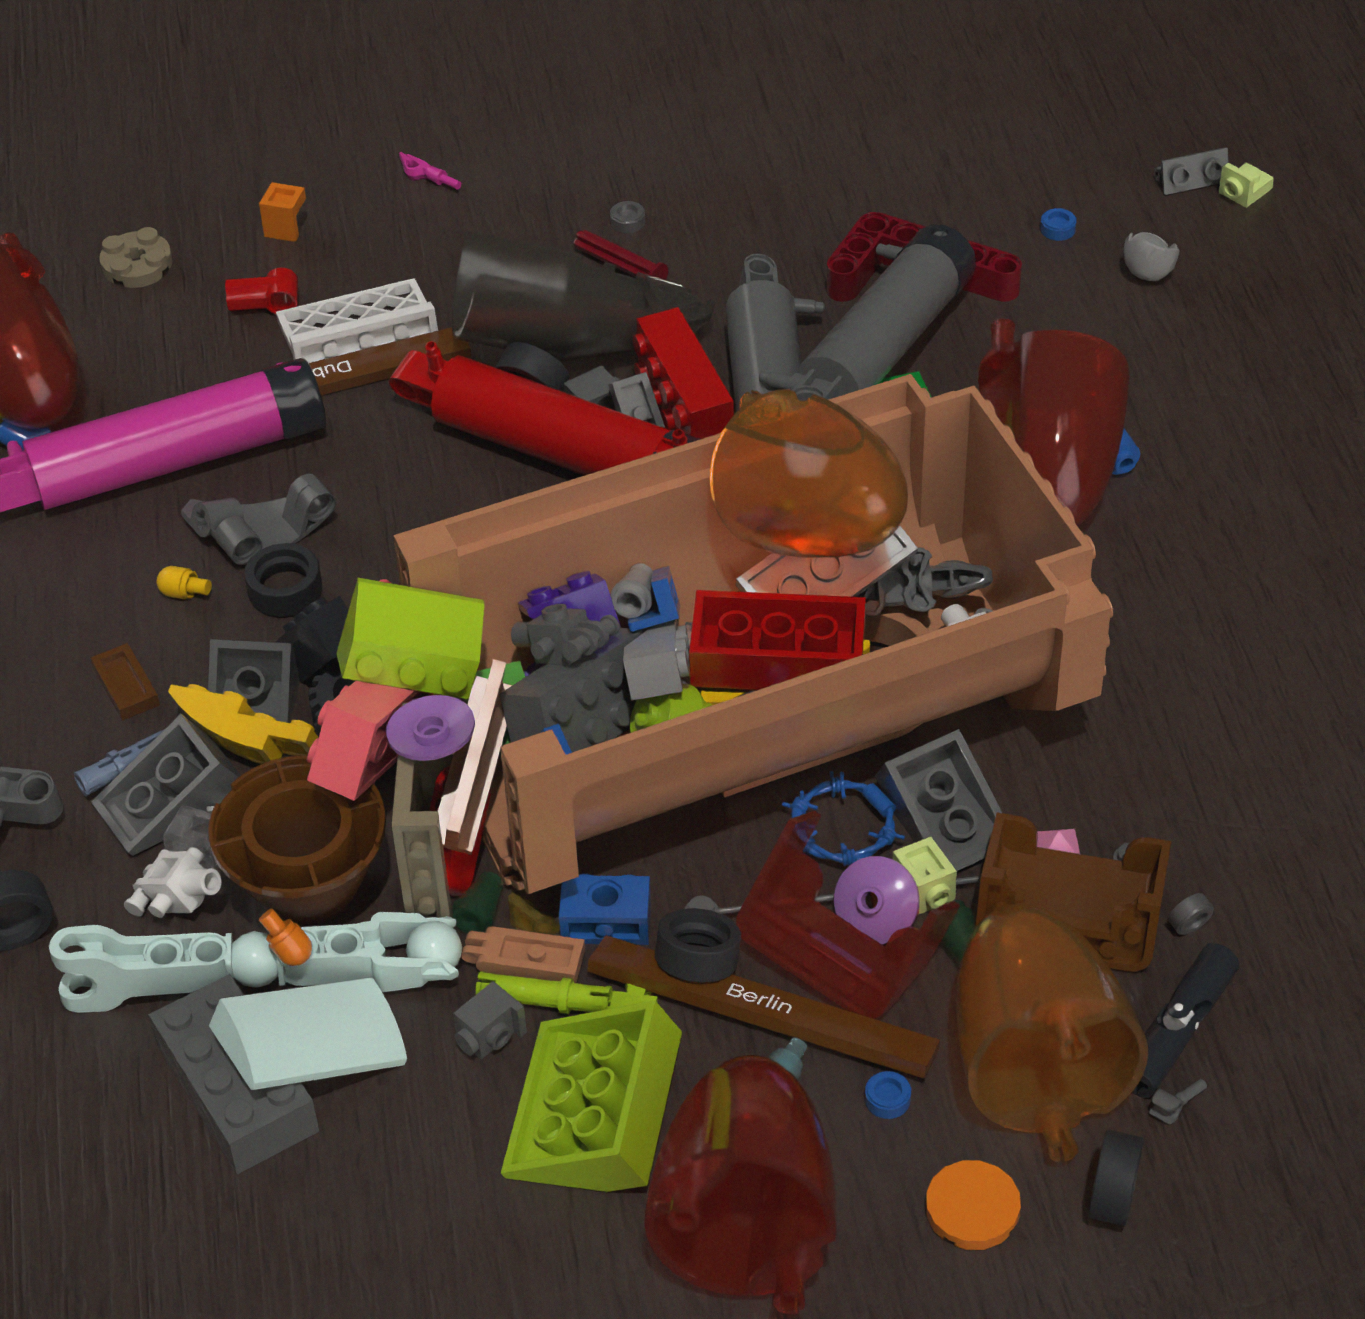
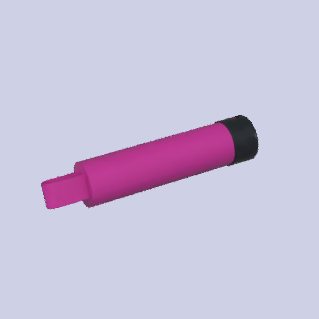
[0,358,326,512]

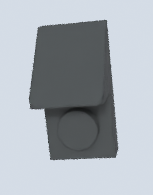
[608,372,665,428]

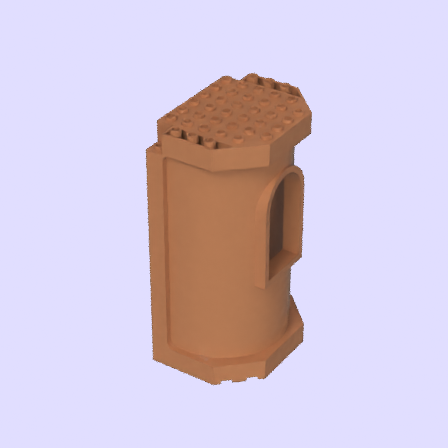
[393,374,1113,894]

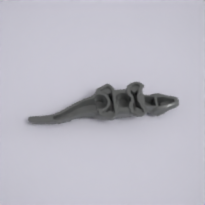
[856,548,993,618]

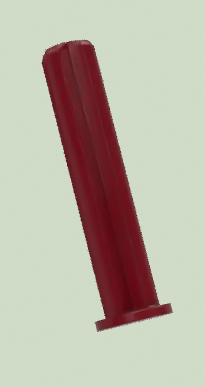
[573,230,668,291]

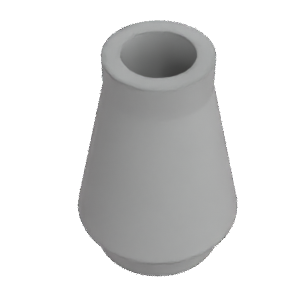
[611,563,653,618]

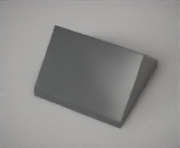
[208,639,300,723]

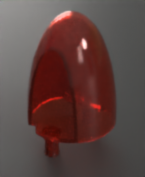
[0,232,79,429]
[978,319,1130,526]
[644,1054,837,1314]

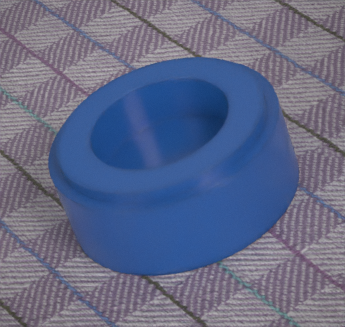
[1040,208,1076,241]
[865,1071,911,1119]

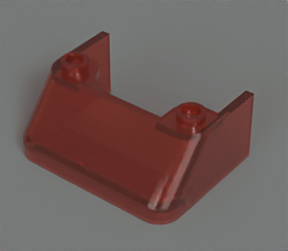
[736,811,960,1019]

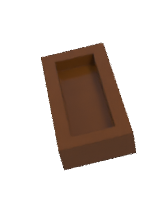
[90,643,160,721]

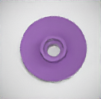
[386,695,475,761]
[834,856,920,944]

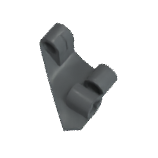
[181,474,336,565]

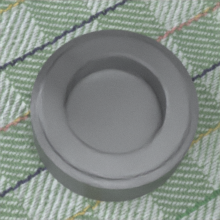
[610,201,645,233]
[1168,893,1214,935]

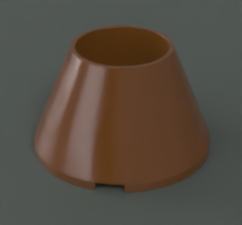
[208,755,386,925]

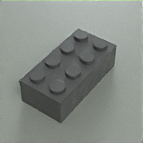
[499,628,644,752]
[148,974,319,1174]

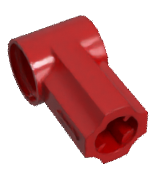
[225,268,298,315]

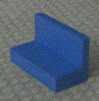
[628,566,680,632]

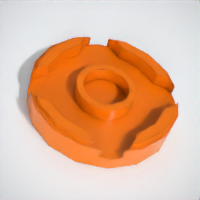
[926,1160,1021,1250]

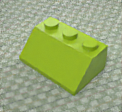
[336,578,485,699]

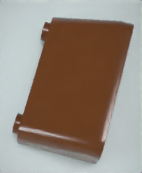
[975,812,1171,972]

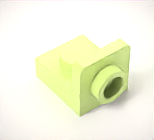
[1219,163,1274,208]
[893,837,957,914]

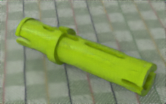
[476,971,613,1014]

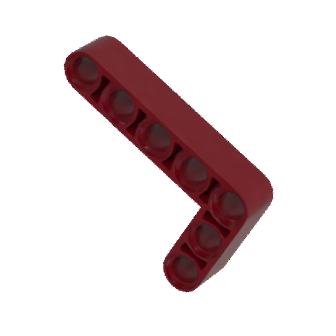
[826,212,1022,302]

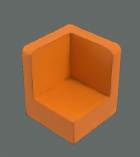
[259,182,306,242]

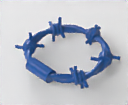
[782,771,905,866]

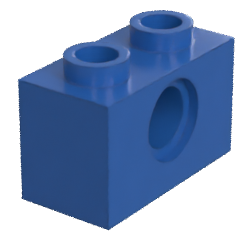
[559,874,651,945]

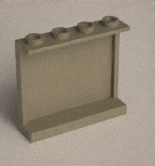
[392,703,453,918]

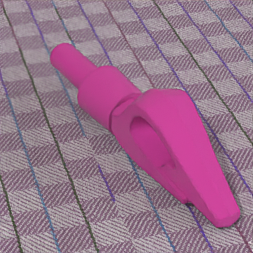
[399,152,461,190]

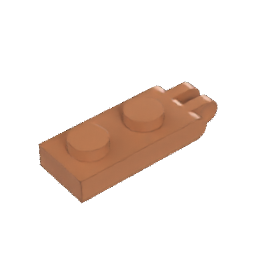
[461,926,585,983]

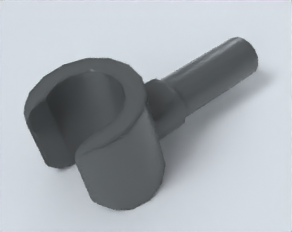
[1149,1079,1207,1124]

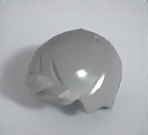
[1123,232,1180,281]

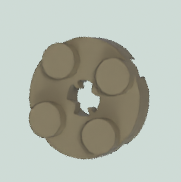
[99,227,173,288]

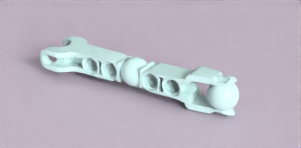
[49,912,463,1013]

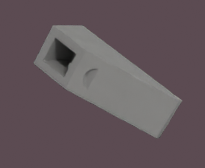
[623,619,690,701]

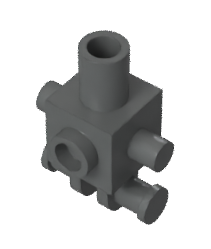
[511,604,620,666]

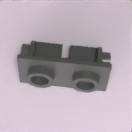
[1154,147,1228,195]

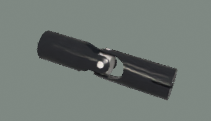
[1118,943,1239,1098]

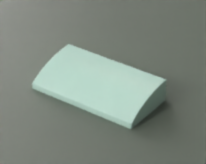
[209,977,407,1090]

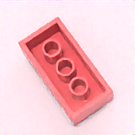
[307,681,434,801]

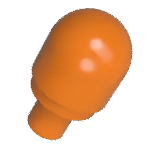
[259,908,312,966]

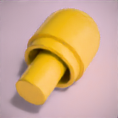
[156,566,212,600]

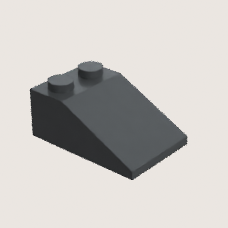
[91,714,241,856]
[875,729,1002,872]

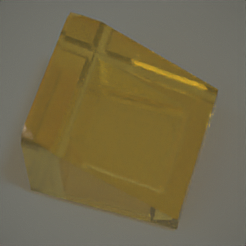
[508,892,560,935]

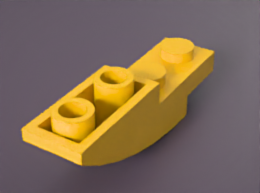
[168,684,319,764]

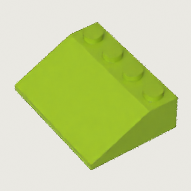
[501,1000,682,1192]

